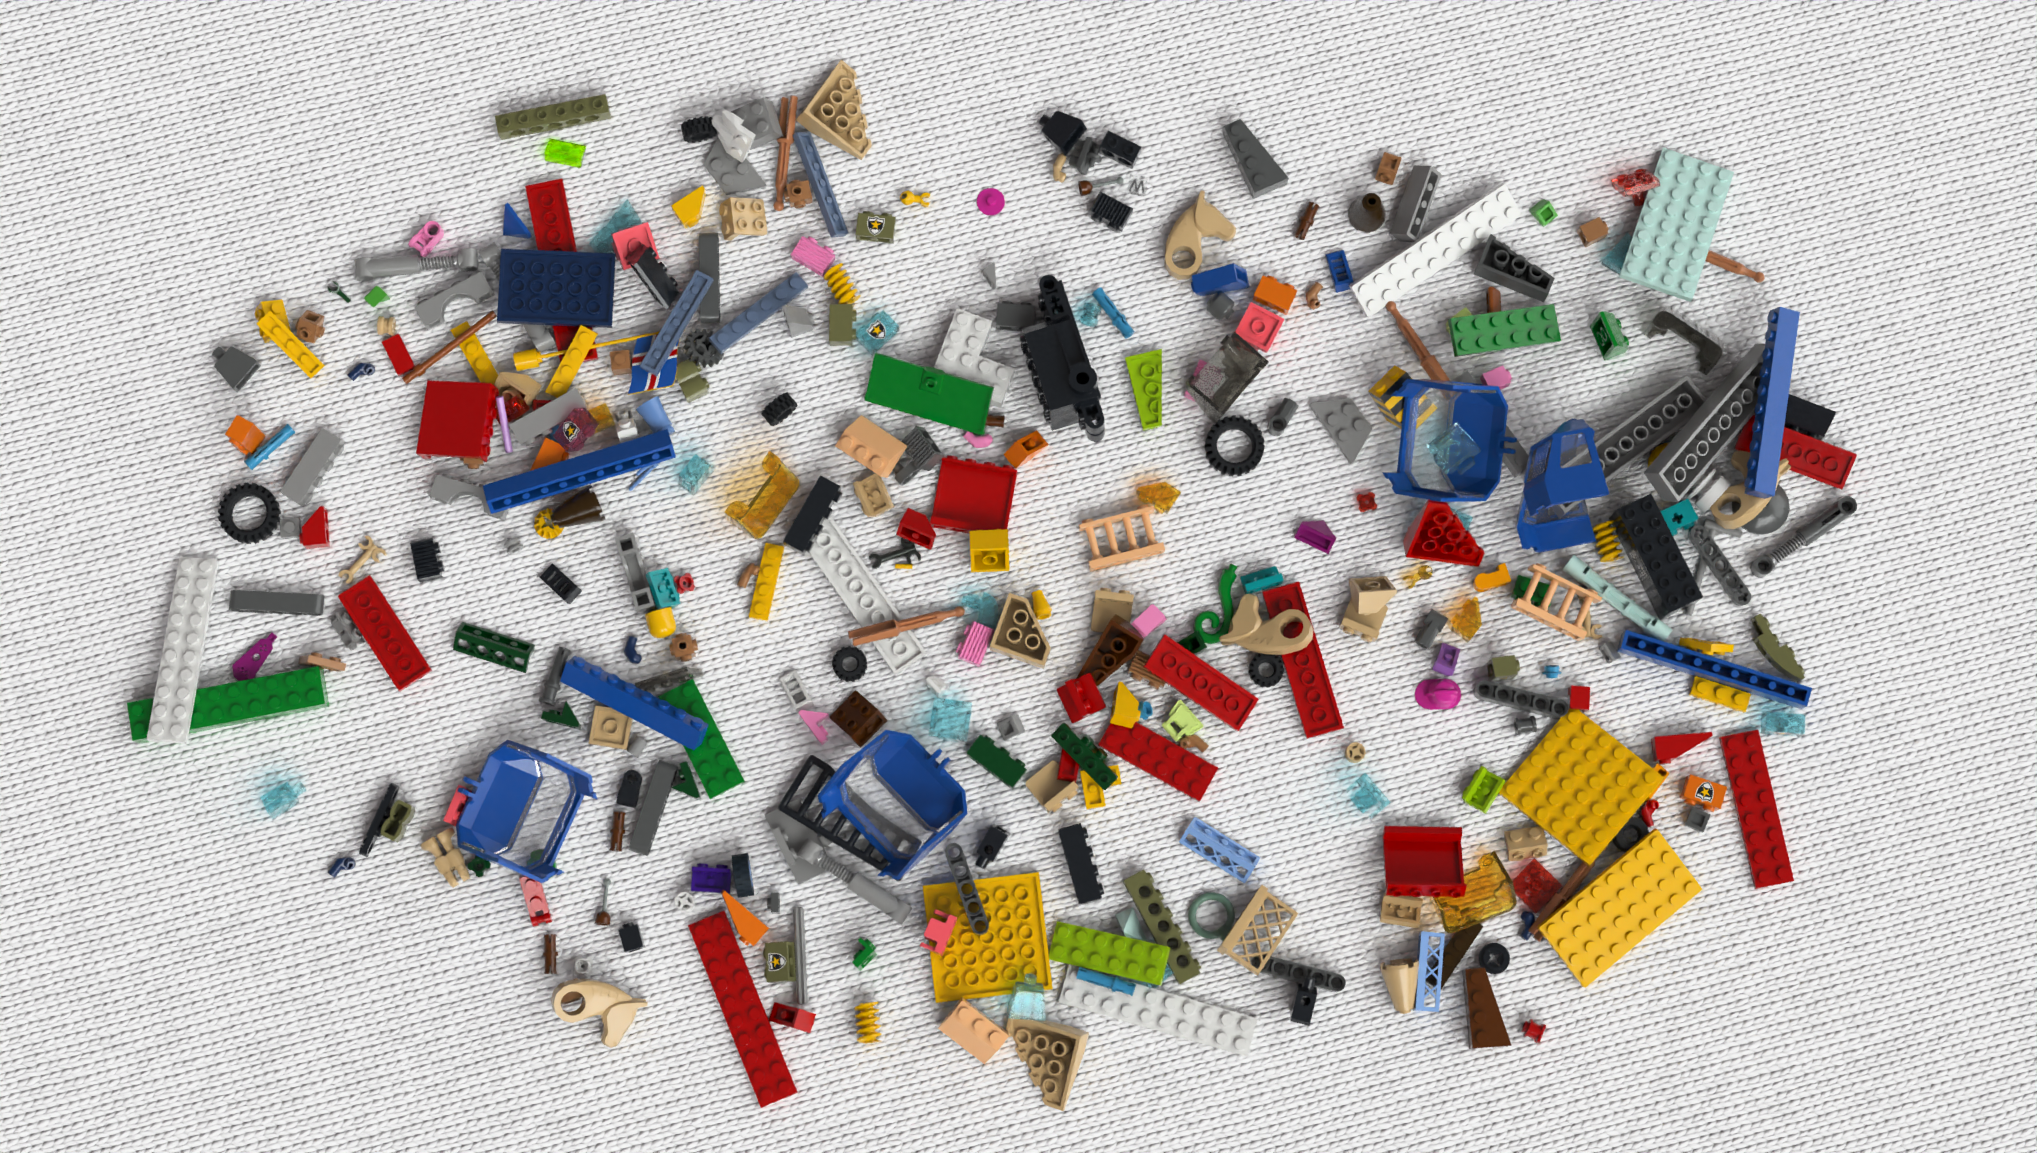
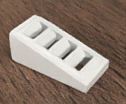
[778,670,814,714]
[925,675,949,699]

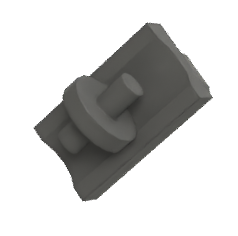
[1069,137,1102,175]

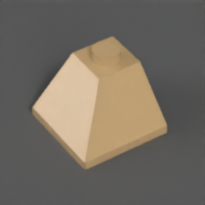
[494,371,542,421]
[1349,576,1397,615]

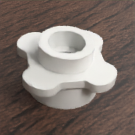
[573,956,593,976]

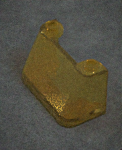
[724,451,800,539]
[1429,851,1517,933]

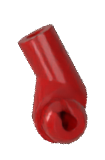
[1640,799,1659,827]

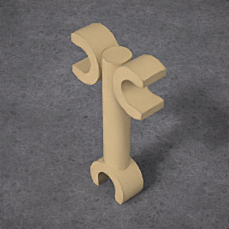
[338,535,387,585]
[1577,595,1602,640]

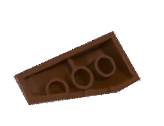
[1076,614,1144,686]

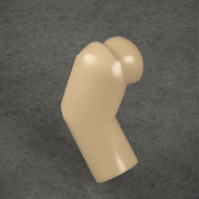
[1053,154,1067,183]

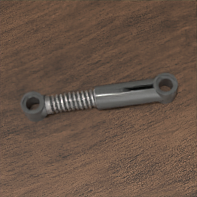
[1750,496,1857,578]

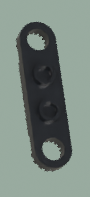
[359,783,399,857]

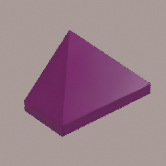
[1294,520,1336,554]

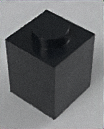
[618,922,646,953]

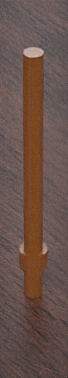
[402,310,497,384]

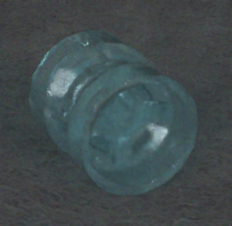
[1079,303,1102,327]

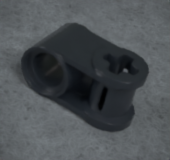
[616,770,642,808]

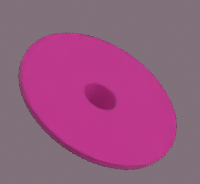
[977,188,1005,215]

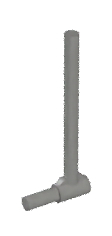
[1685,518,1742,616]

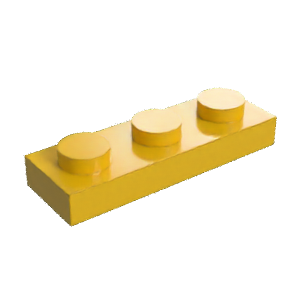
[1689,676,1751,713]

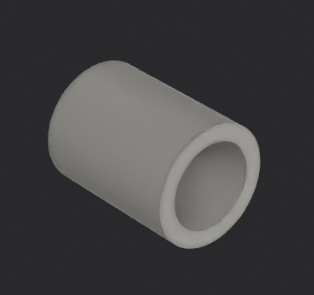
[627,736,648,758]

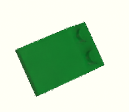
[1590,311,1629,361]

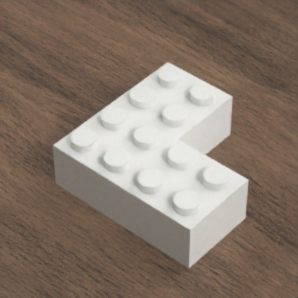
[934,308,1015,408]

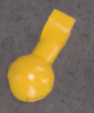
[900,190,930,207]

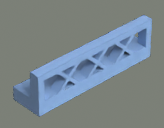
[1179,817,1260,883]
[1413,931,1445,1012]

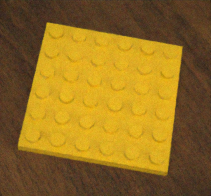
[1498,708,1664,867]
[923,872,1053,1003]

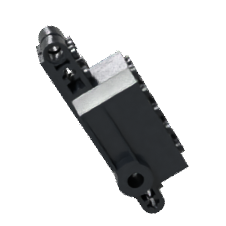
[1020,275,1105,442]

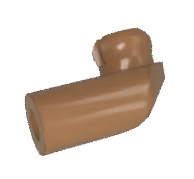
[1305,282,1323,310]
[737,563,760,589]
[1180,734,1209,753]

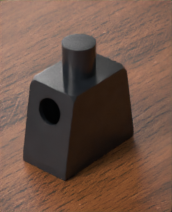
[1039,111,1087,156]
[975,824,1011,870]
[1290,975,1317,1026]

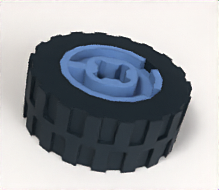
[732,853,754,898]

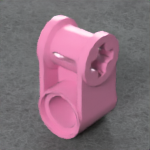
[408,221,444,257]

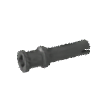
[538,647,571,706]

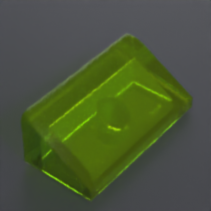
[545,138,586,168]

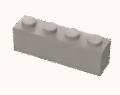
[1389,165,1442,242]
[509,388,589,446]
[280,428,345,507]

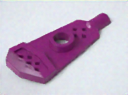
[232,632,277,681]

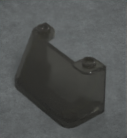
[1643,306,1724,375]
[1185,332,1269,424]

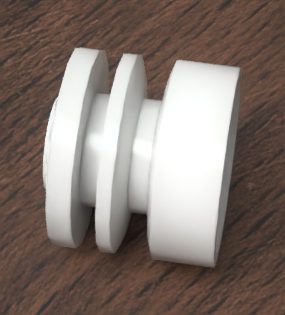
[1687,467,1731,513]

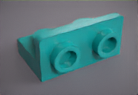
[1240,566,1284,594]
[645,568,681,610]

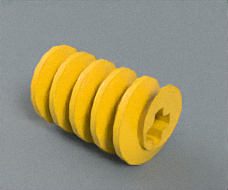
[823,263,861,304]
[1593,520,1623,563]
[854,1002,882,1044]

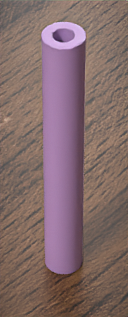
[496,396,513,453]

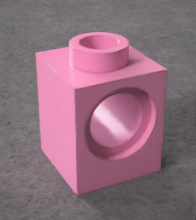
[1480,365,1512,390]

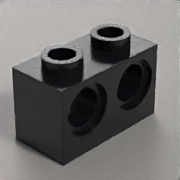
[1099,130,1142,169]

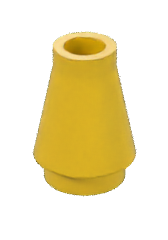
[1031,590,1052,620]

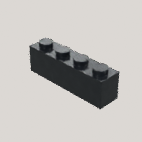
[783,475,842,556]
[1058,823,1104,906]

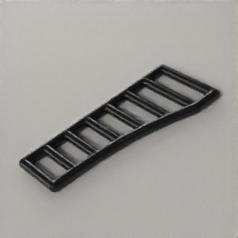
[778,755,922,881]

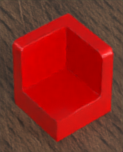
[1568,685,1590,712]

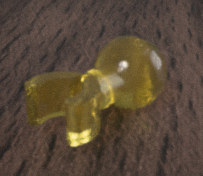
[1403,565,1433,589]

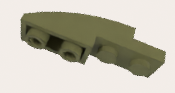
[1750,613,1805,682]

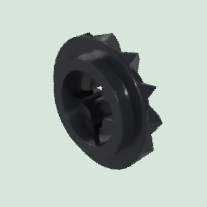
[1478,943,1510,974]

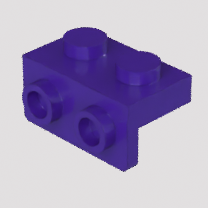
[691,863,732,894]

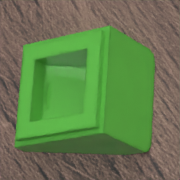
[1529,199,1558,227]

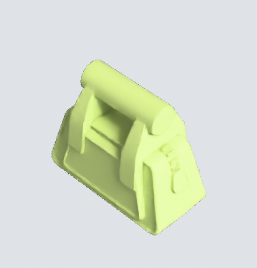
[1161,700,1203,742]

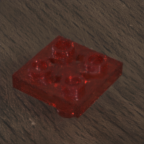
[1611,169,1660,206]
[1507,858,1563,914]

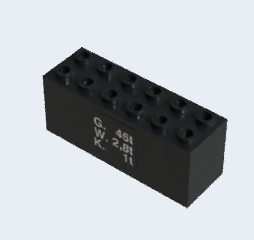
[1609,494,1703,620]

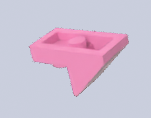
[1131,604,1167,638]
[798,710,829,745]

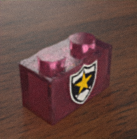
[553,408,599,452]

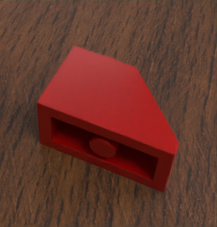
[299,506,330,549]
[896,508,936,550]
[769,1002,816,1033]

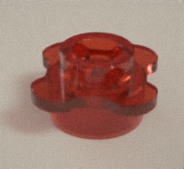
[1356,492,1377,512]

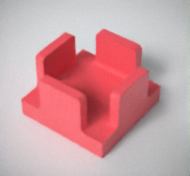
[611,222,659,270]
[1233,302,1284,353]
[920,909,957,956]

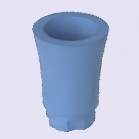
[636,396,675,435]

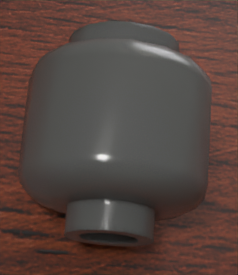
[1206,292,1234,320]

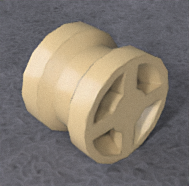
[377,316,396,336]
[1345,742,1366,763]

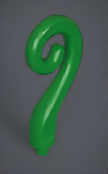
[1193,564,1237,644]

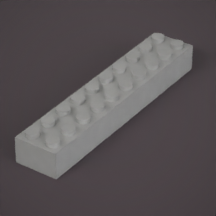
[1644,344,1765,502]
[1551,375,1707,518]

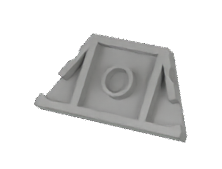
[704,137,767,195]
[1309,398,1372,465]

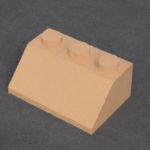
[835,415,907,478]
[938,997,1009,1064]

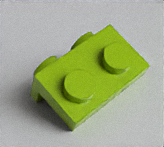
[1462,766,1506,814]

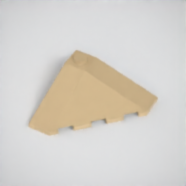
[796,60,872,160]
[1006,1012,1089,1111]

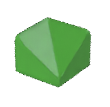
[364,285,390,307]

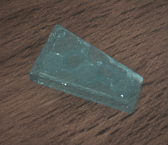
[589,199,643,253]

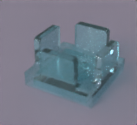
[1426,422,1481,475]
[928,697,973,742]
[1345,772,1391,820]

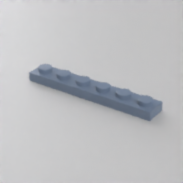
[792,132,849,238]
[640,270,714,377]
[709,272,808,354]

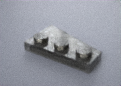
[635,667,703,693]

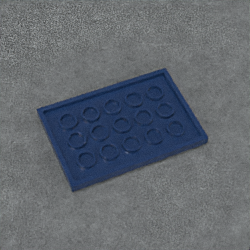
[497,249,616,328]

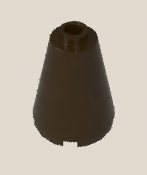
[1348,193,1386,233]
[550,484,606,528]

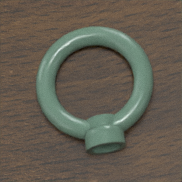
[1188,892,1235,941]

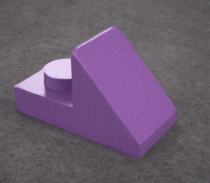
[1432,642,1460,676]

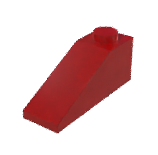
[1651,732,1713,765]

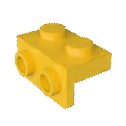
[255,299,291,343]

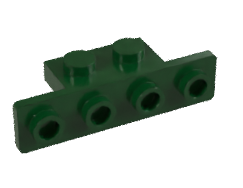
[1051,723,1118,790]

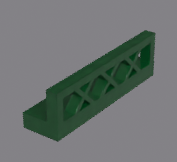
[453,622,535,673]

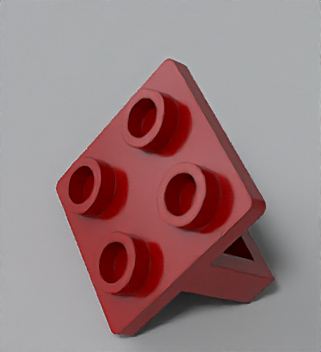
[1057,673,1106,723]

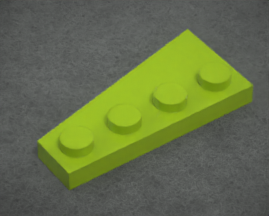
[1125,349,1162,431]

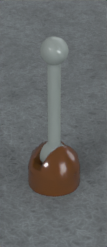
[1078,177,1124,196]
[594,878,611,926]

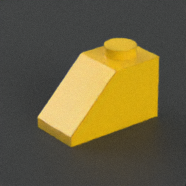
[671,185,706,229]
[1110,681,1141,728]

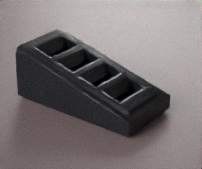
[539,563,582,604]

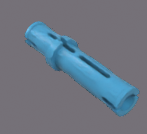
[1092,287,1135,339]
[244,424,295,470]
[1076,967,1136,996]

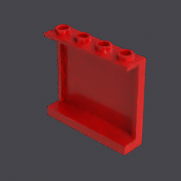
[416,380,499,462]
[930,455,1017,534]
[1382,826,1467,898]

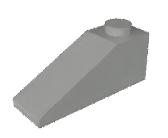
[782,305,815,338]

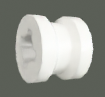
[674,892,695,912]

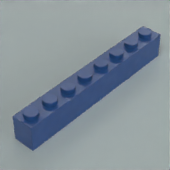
[560,656,709,750]

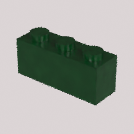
[966,735,1027,790]

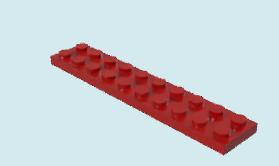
[525,179,599,363]
[688,911,798,1108]

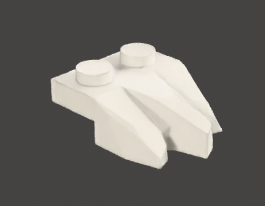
[712,109,756,162]

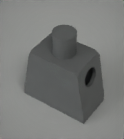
[212,346,261,393]

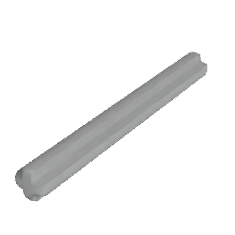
[793,907,808,1005]

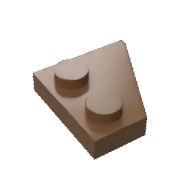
[298,652,346,672]

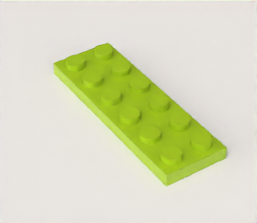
[1049,921,1170,986]

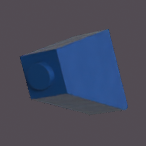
[1191,263,1250,296]

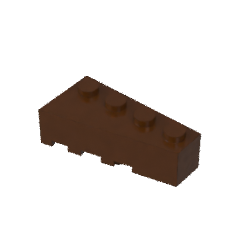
[1462,968,1512,1049]

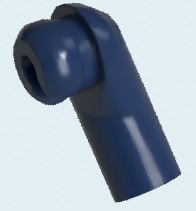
[347,363,375,381]
[624,636,642,664]
[327,857,356,878]
[1519,911,1535,941]

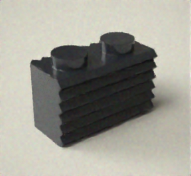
[1089,191,1133,232]
[410,538,445,582]

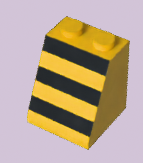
[1368,365,1436,429]

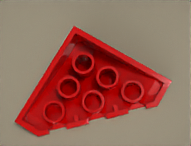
[1403,500,1485,567]

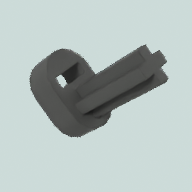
[892,461,920,486]

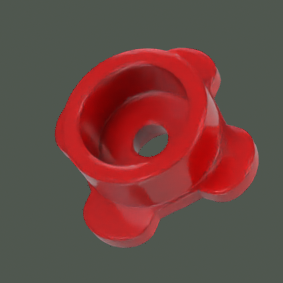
[674,573,695,594]

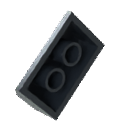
[625,244,679,309]
[1784,394,1836,440]

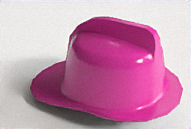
[1415,679,1461,710]

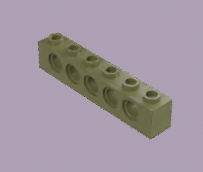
[495,94,612,140]
[1123,870,1201,985]

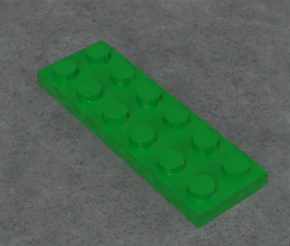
[1448,304,1561,357]
[658,679,745,800]

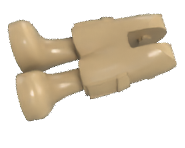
[420,828,470,888]

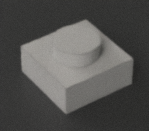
[280,517,301,539]

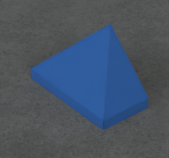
[503,203,532,239]

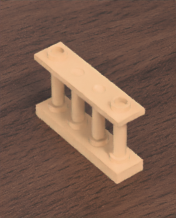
[1079,504,1165,572]
[1510,563,1602,641]

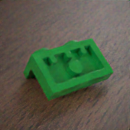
[1511,575,1551,608]
[852,937,877,971]

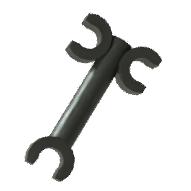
[869,538,921,569]

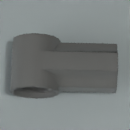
[1268,398,1299,436]
[1414,609,1449,650]

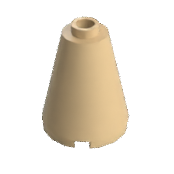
[1380,958,1419,1014]

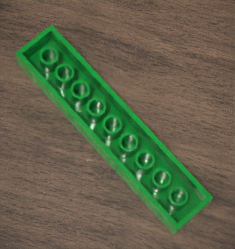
[127,666,329,744]

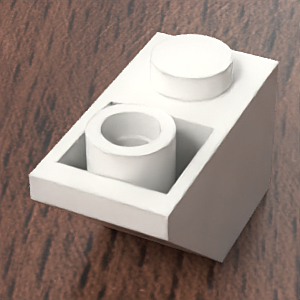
[613,408,639,443]

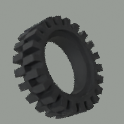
[1205,415,1265,477]
[218,483,281,544]

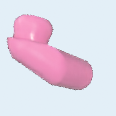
[963,431,993,448]

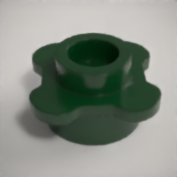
[467,855,491,877]

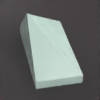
[1115,907,1147,942]

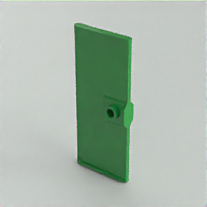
[864,352,994,436]

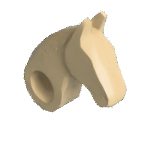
[1164,190,1236,280]
[1710,450,1791,529]
[1219,593,1314,655]
[551,979,648,1048]

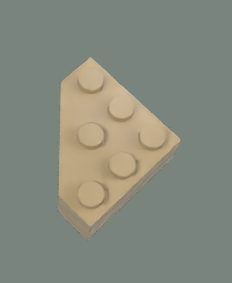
[990,593,1051,669]

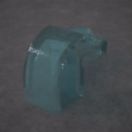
[961,592,999,629]

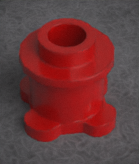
[1521,1019,1546,1043]

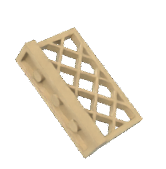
[1217,885,1299,976]

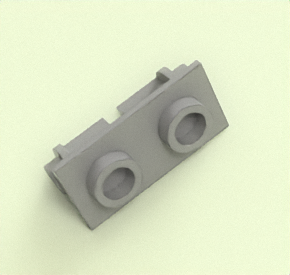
[330,611,365,651]

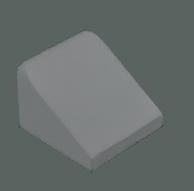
[983,262,996,289]
[1599,641,1621,664]
[997,715,1025,741]

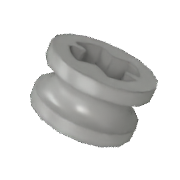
[504,538,523,554]

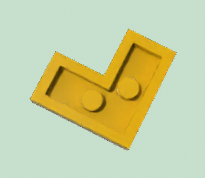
[1679,637,1734,655]
[1080,765,1122,810]

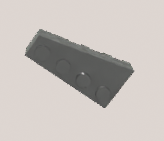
[1222,119,1289,199]
[1474,234,1555,303]

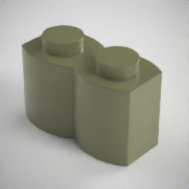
[676,358,710,403]
[381,800,415,843]

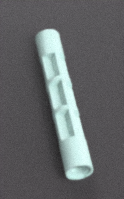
[1562,555,1673,641]

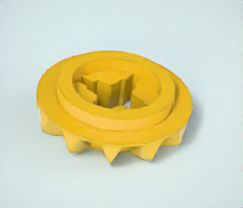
[534,508,564,539]

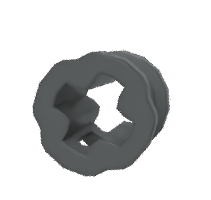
[1514,716,1537,735]

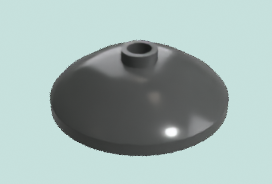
[1732,485,1790,535]

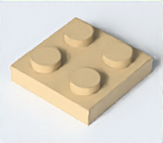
[588,705,633,750]

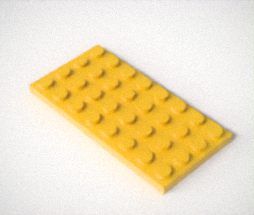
[1537,828,1702,988]

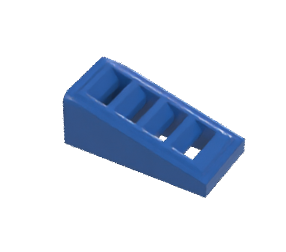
[1325,250,1354,293]

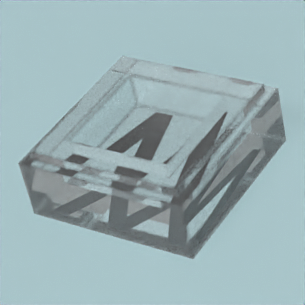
[1127,174,1148,197]

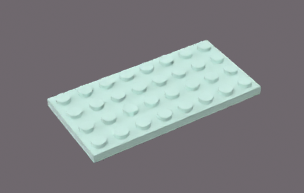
[1619,147,1734,302]

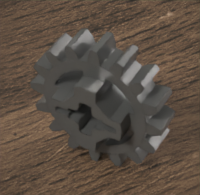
[683,328,724,368]

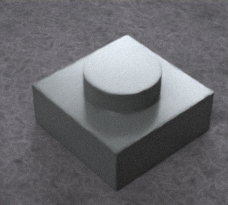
[1684,807,1711,833]
[767,893,780,914]

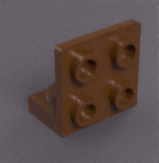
[829,690,888,748]

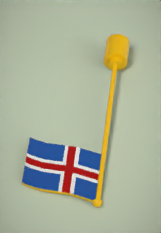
[513,330,685,395]

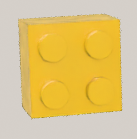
[969,529,1009,573]

